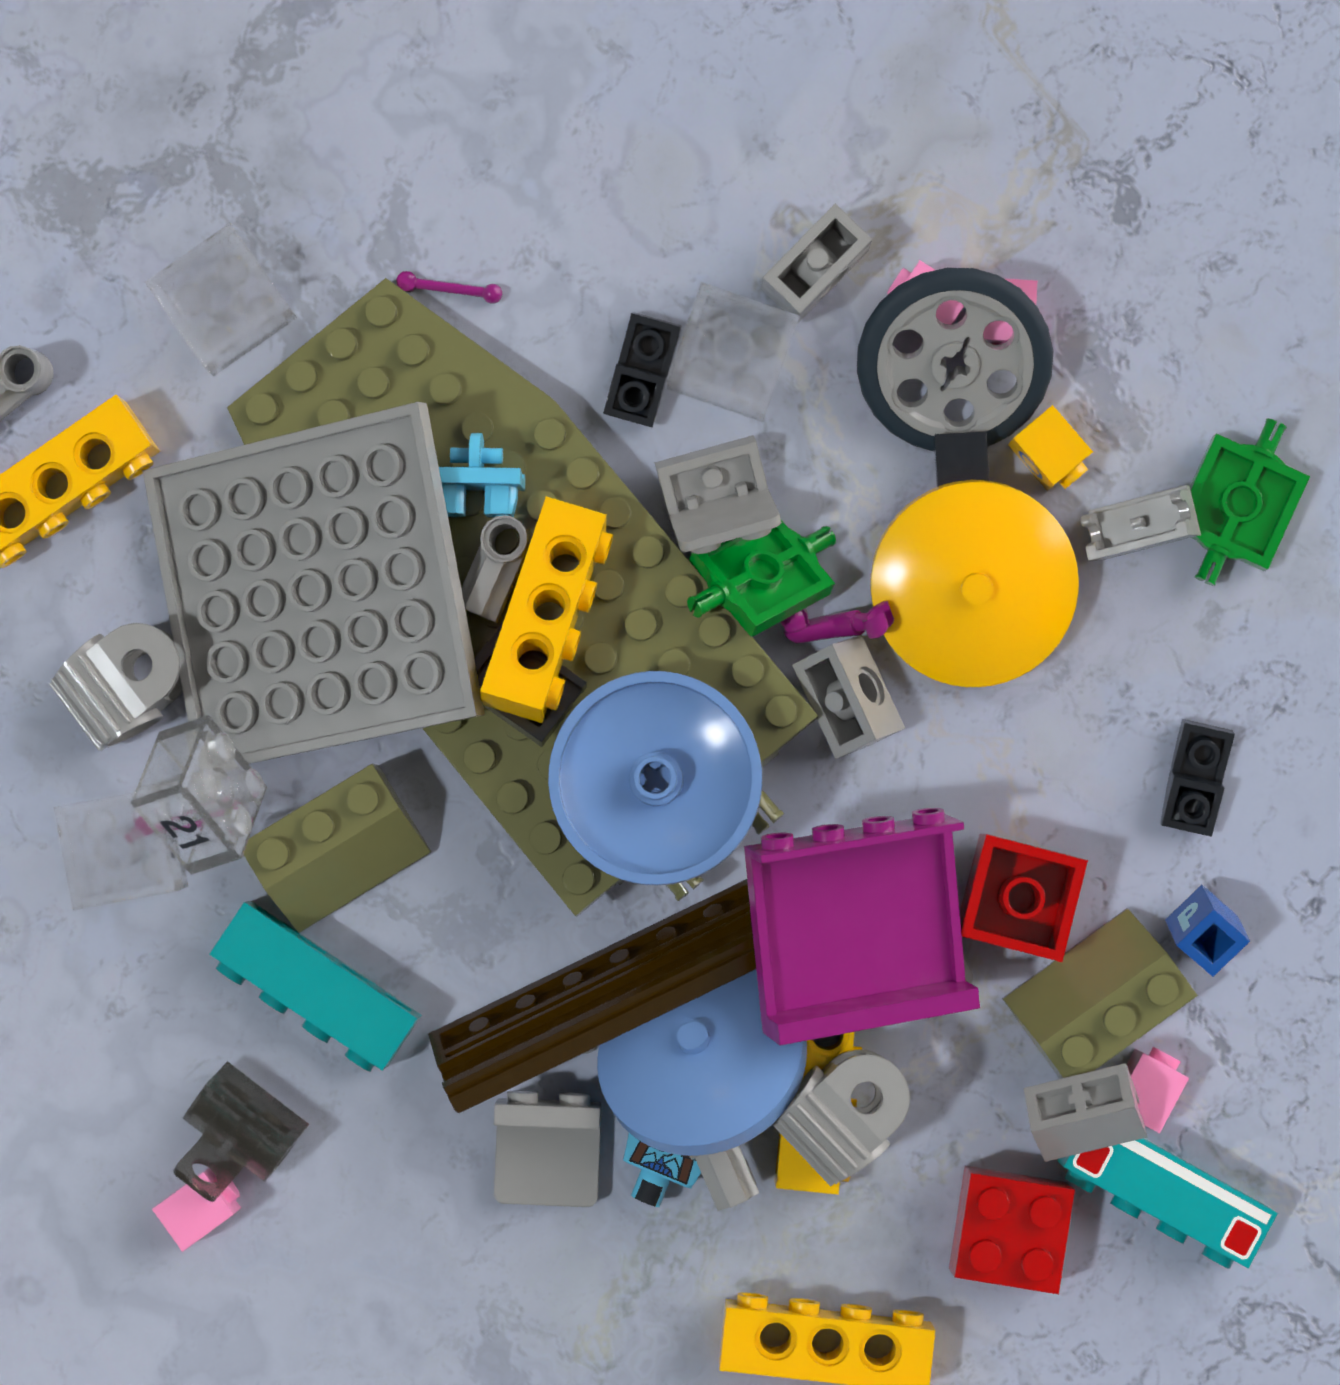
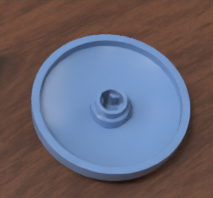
[548,671,762,885]
[597,969,807,1156]

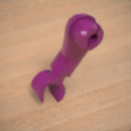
[781,601,894,643]

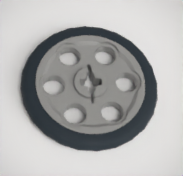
[857,267,1054,452]

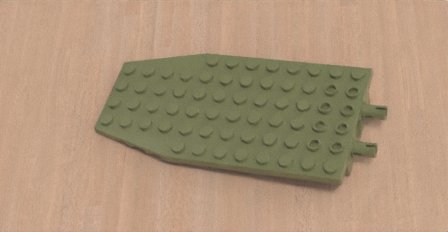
[227,278,818,917]

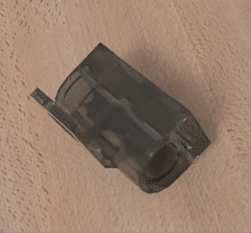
[173,1061,309,1202]

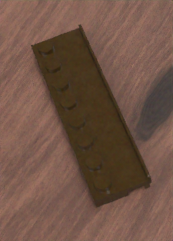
[428,879,756,1113]

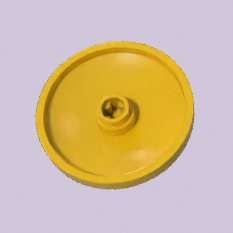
[870,480,1079,687]

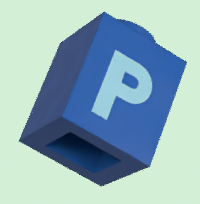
[1165,884,1250,977]

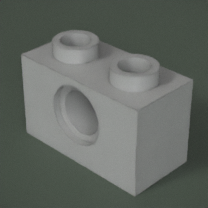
[761,203,872,324]
[792,635,905,759]

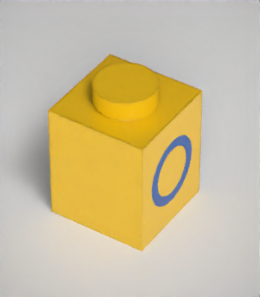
[1008,405,1093,491]

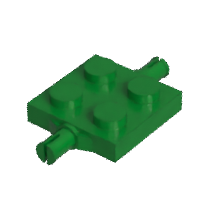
[1190,418,1310,586]
[687,520,836,637]

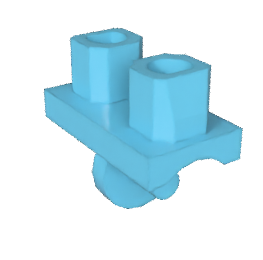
[439,433,525,518]

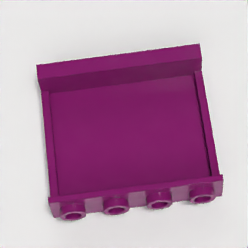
[744,808,980,1045]

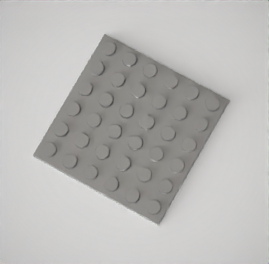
[142,402,485,774]

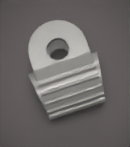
[49,623,183,751]
[772,1050,910,1186]

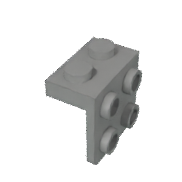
[654,435,782,554]
[494,1091,602,1207]

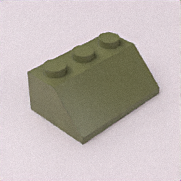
[238,763,431,933]
[1002,908,1198,1079]

